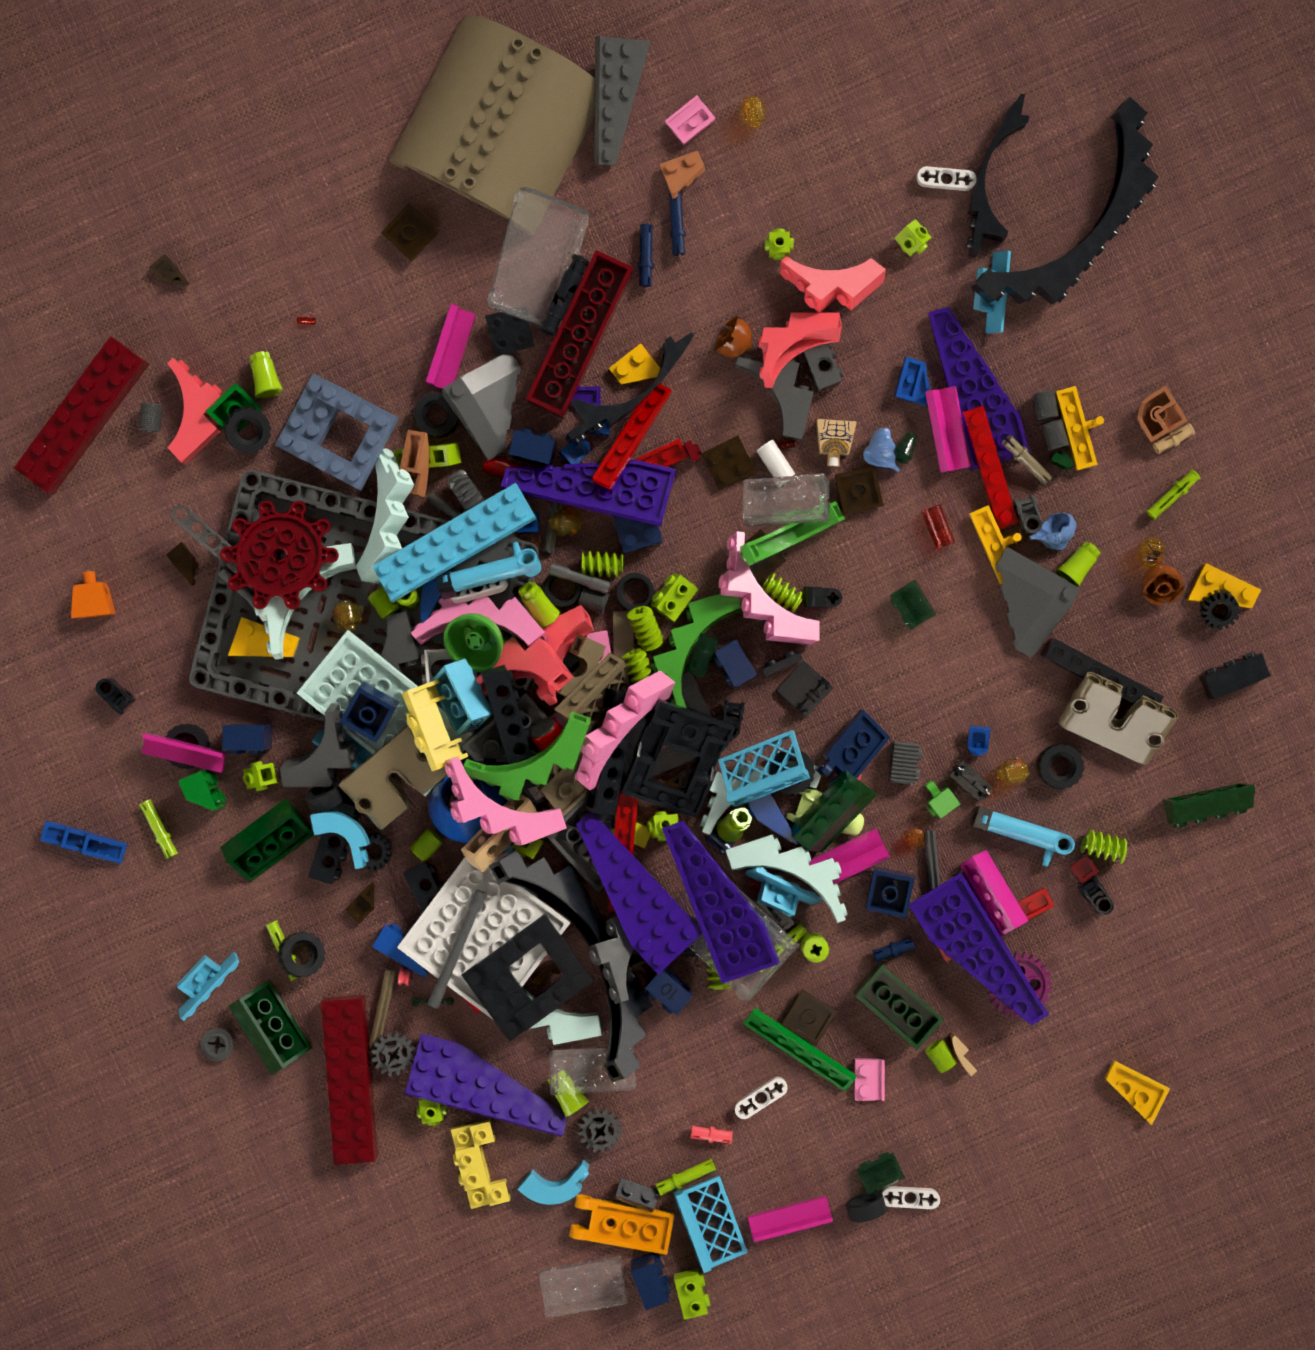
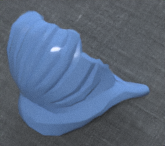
[863,428,900,472]
[1029,512,1076,551]

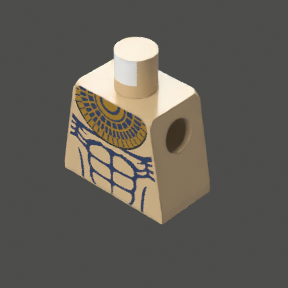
[816,419,856,467]

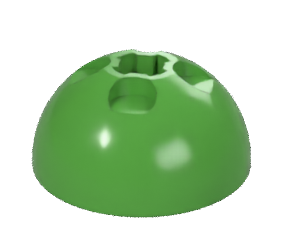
[444,613,503,672]

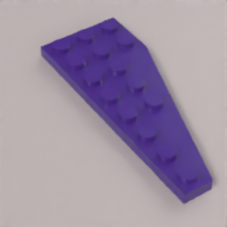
[928,307,1030,471]
[501,460,676,526]
[576,812,702,975]
[662,820,780,984]
[909,873,1049,1026]
[404,1033,567,1137]

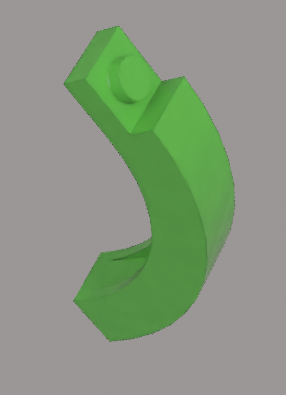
[740,501,845,566]

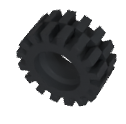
[1200,590,1240,630]
[363,833,393,870]

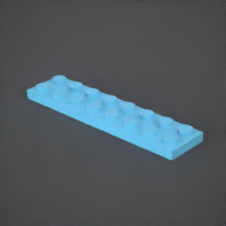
[372,483,537,602]

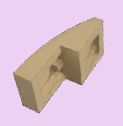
[949,1032,977,1076]

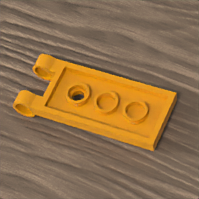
[569,1194,674,1255]

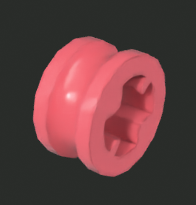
[398,967,412,986]

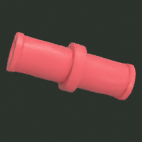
[690,1125,732,1144]

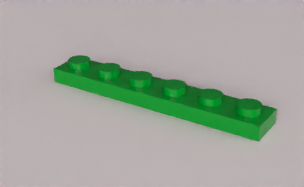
[743,1008,857,1092]

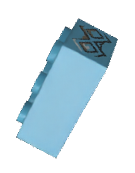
[431,659,492,736]

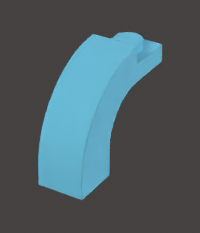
[310,811,370,869]
[517,1159,589,1205]

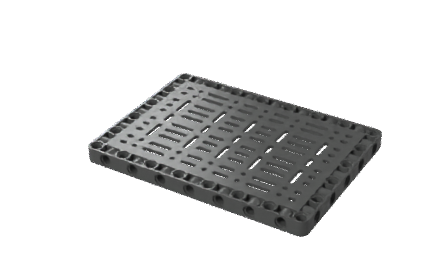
[189,470,540,761]

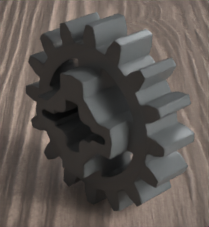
[371,1030,415,1076]
[578,1107,622,1153]

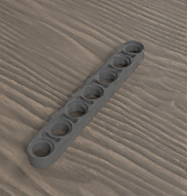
[171,505,238,574]

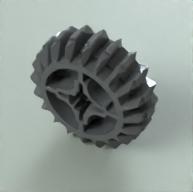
[447,470,485,511]

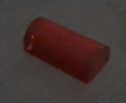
[921,504,955,549]

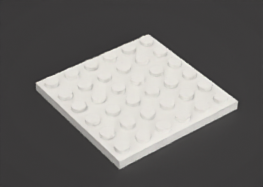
[397,857,570,1020]

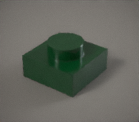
[1048,452,1074,471]

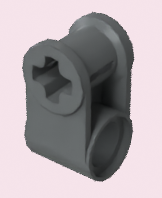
[1013,494,1042,535]

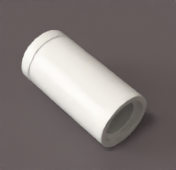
[756,440,795,485]

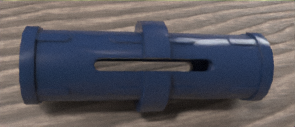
[872,937,915,963]

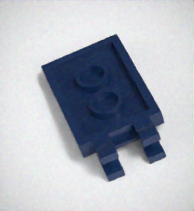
[815,710,890,785]

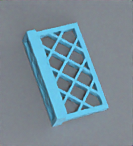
[718,730,810,807]
[673,1175,748,1273]

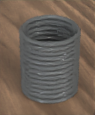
[1032,390,1059,421]
[138,403,163,432]
[1041,420,1069,451]
[578,586,609,615]

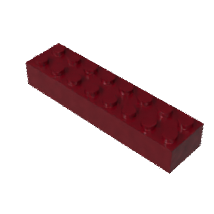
[526,250,634,419]
[14,336,150,495]
[321,995,378,1165]

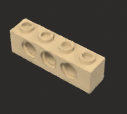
[461,794,538,873]

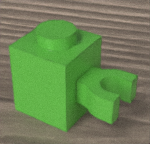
[925,780,960,819]

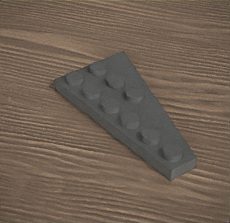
[594,36,651,165]

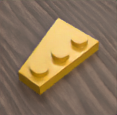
[1186,563,1261,608]
[228,617,300,657]
[1105,1060,1170,1125]

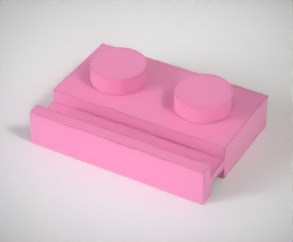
[665,95,716,146]
[854,1058,885,1101]

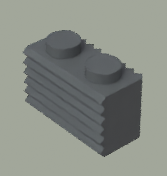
[888,741,922,785]

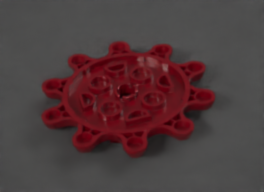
[220,500,339,610]

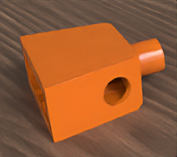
[71,571,116,619]

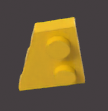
[609,343,660,385]

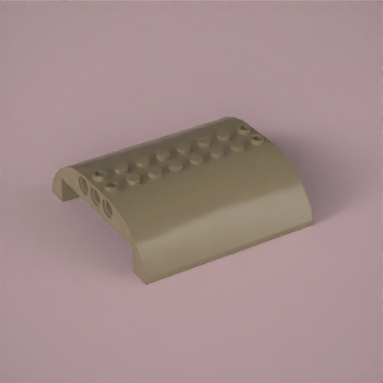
[388,15,595,237]

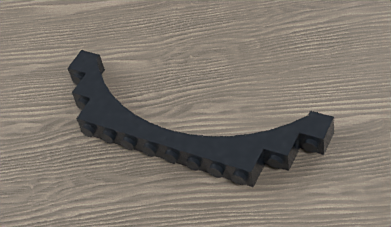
[970,97,1159,305]
[489,850,652,1082]

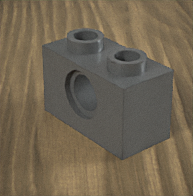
[803,343,843,392]

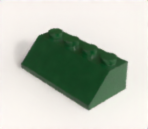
[791,770,877,852]
[1163,783,1255,827]
[220,798,314,882]
[228,980,312,1075]

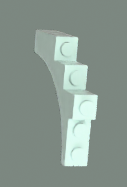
[356,448,414,584]
[254,543,356,660]
[700,751,821,835]
[725,835,848,924]
[522,986,602,1045]

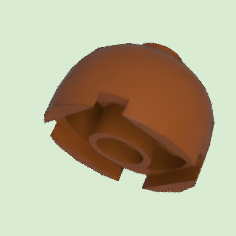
[714,315,753,358]
[1141,564,1184,606]

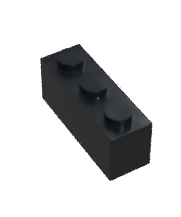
[1199,651,1271,699]

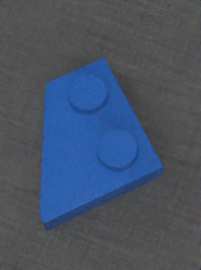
[894,357,930,407]

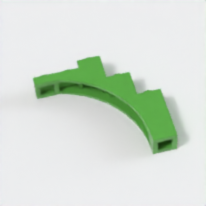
[651,593,741,708]
[463,711,591,801]

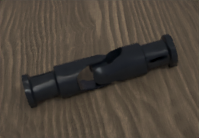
[539,254,589,337]

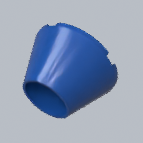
[428,763,508,843]

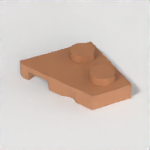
[660,150,705,199]

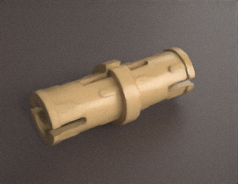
[1152,423,1195,454]

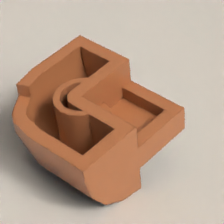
[1138,385,1188,443]

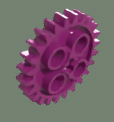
[987,951,1053,1019]

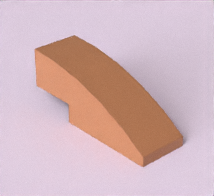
[399,430,429,498]

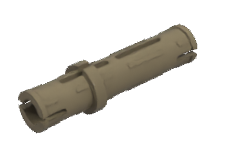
[1002,435,1052,485]

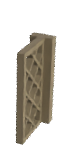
[554,652,631,735]

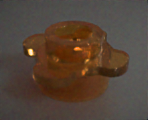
[904,828,925,847]

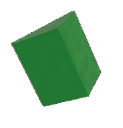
[206,383,262,432]

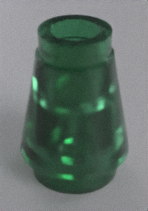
[893,432,917,464]

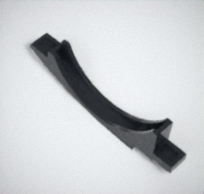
[966,94,1029,257]
[566,332,694,444]

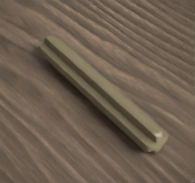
[369,969,396,1048]

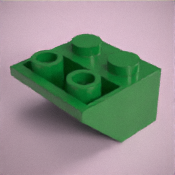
[178,770,226,811]

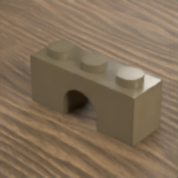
[556,633,606,697]

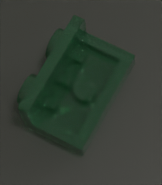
[890,580,936,630]
[685,633,719,678]
[856,1152,905,1195]

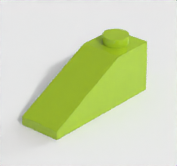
[394,442,462,468]

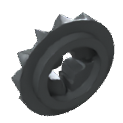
[201,1028,234,1061]

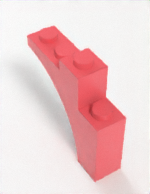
[780,256,886,313]
[758,313,842,388]
[167,358,223,464]
[533,605,594,706]
[476,636,573,696]

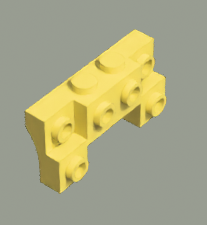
[402,679,468,771]
[451,1119,511,1209]

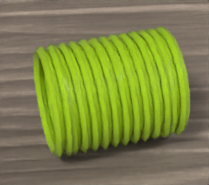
[368,587,400,619]
[410,828,443,862]
[925,1039,958,1073]

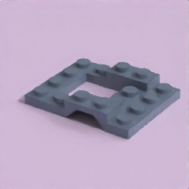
[275,373,399,491]

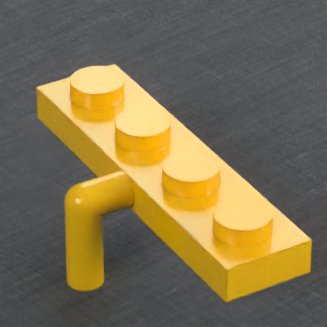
[1055,386,1104,471]
[969,505,1021,584]

